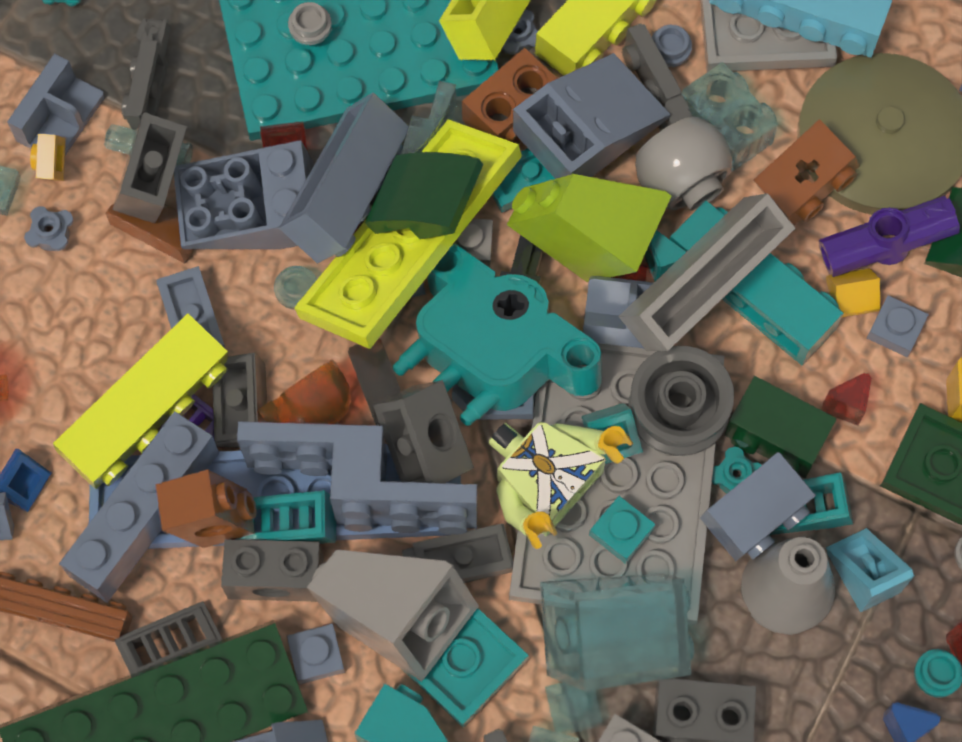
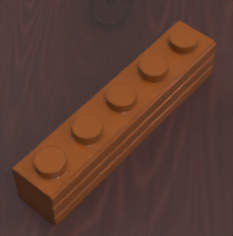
[0,571,133,642]

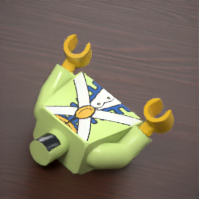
[488,422,633,549]

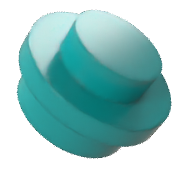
[914,649,962,698]

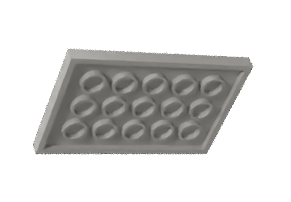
[509,343,725,625]

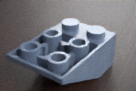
[513,53,671,179]
[174,140,314,249]

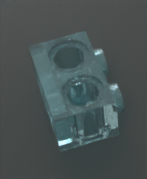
[682,62,778,172]

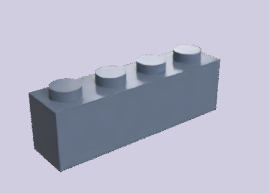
[279,92,410,264]
[59,411,219,603]

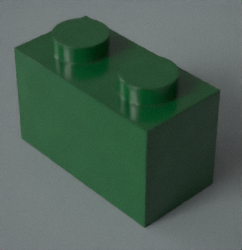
[724,376,837,478]

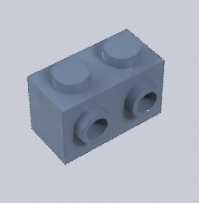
[700,452,816,561]

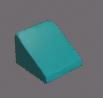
[644,230,686,281]
[581,403,643,464]

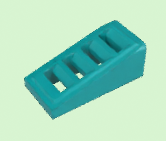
[769,472,853,535]
[236,490,337,544]

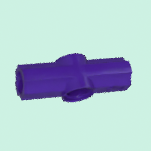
[819,196,960,277]

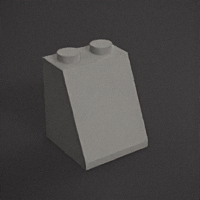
[306,549,479,682]

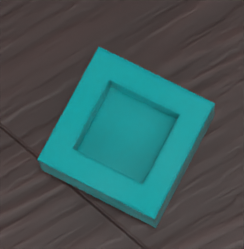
[589,496,656,564]

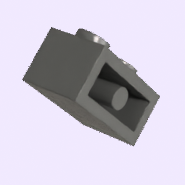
[652,677,756,742]

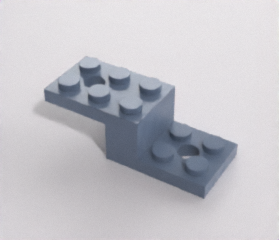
[237,422,477,535]

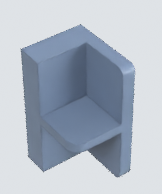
[7,54,104,156]
[583,276,653,349]

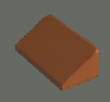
[105,203,194,264]

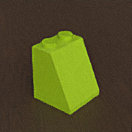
[507,174,672,282]

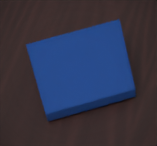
[0,449,52,512]
[883,702,941,742]

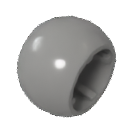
[635,116,732,211]

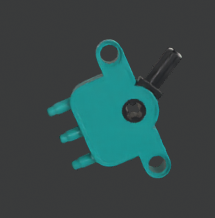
[393,235,602,426]

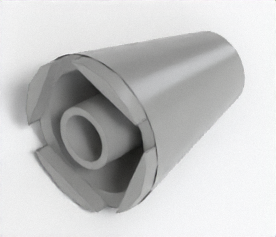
[741,537,835,635]

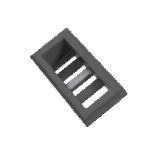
[114,601,223,675]

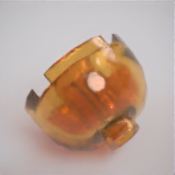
[258,359,352,425]

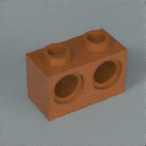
[462,48,558,144]

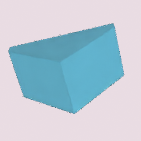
[826,528,914,613]

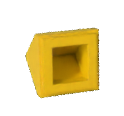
[826,268,880,317]

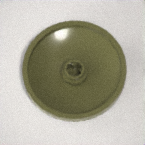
[797,53,962,215]

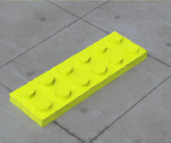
[294,119,522,349]

